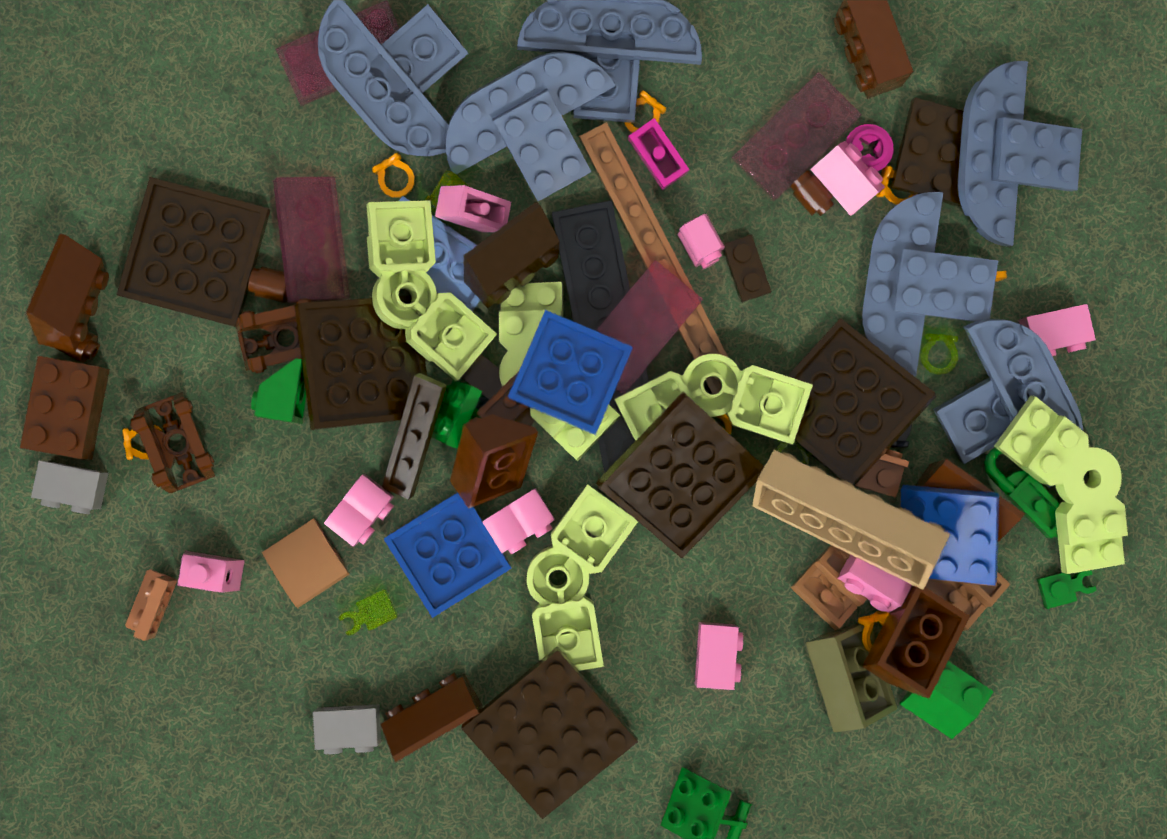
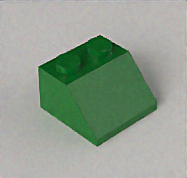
[251,358,306,424]
[900,661,994,739]

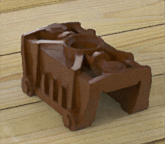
[235,298,314,374]
[130,392,216,493]

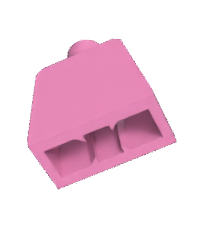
[178,551,245,592]

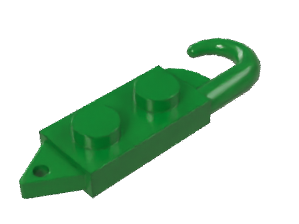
[984,448,1060,539]

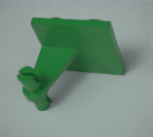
[660,767,752,839]

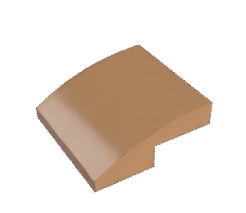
[262,518,350,608]
[790,545,868,630]
[925,572,1010,631]

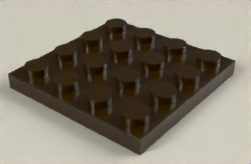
[117,177,271,327]
[294,295,427,430]
[788,318,936,486]
[596,391,765,558]
[461,646,638,819]

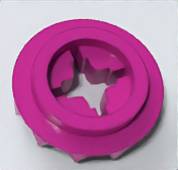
[846,124,894,171]

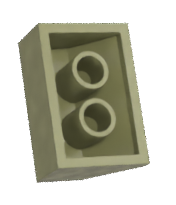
[806,623,897,732]

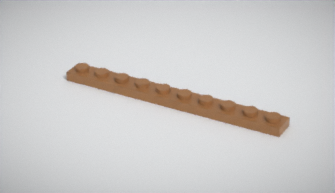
[579,122,728,394]

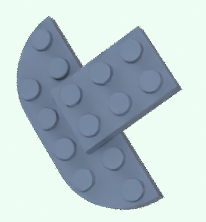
[318,0,468,156]
[517,0,702,123]
[445,52,616,201]
[958,61,1082,246]
[862,192,998,377]
[933,319,1083,488]

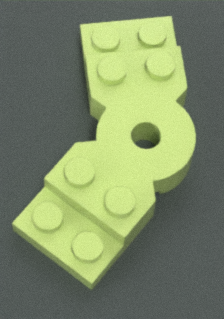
[367,200,497,381]
[499,282,621,461]
[615,354,813,445]
[994,396,1128,574]
[527,484,638,671]

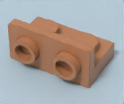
[836,450,909,497]
[125,569,177,641]

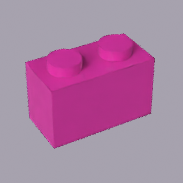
[628,118,689,191]

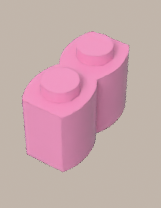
[677,214,725,269]
[324,474,394,546]
[482,488,555,554]

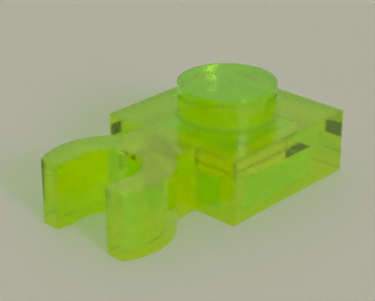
[339,589,399,636]

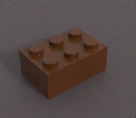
[834,0,913,99]
[20,356,110,460]

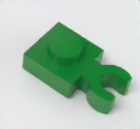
[1036,570,1097,609]

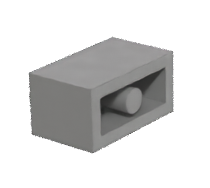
[31,461,108,514]
[313,704,381,754]

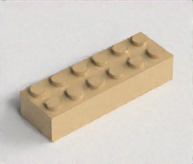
[752,450,950,590]

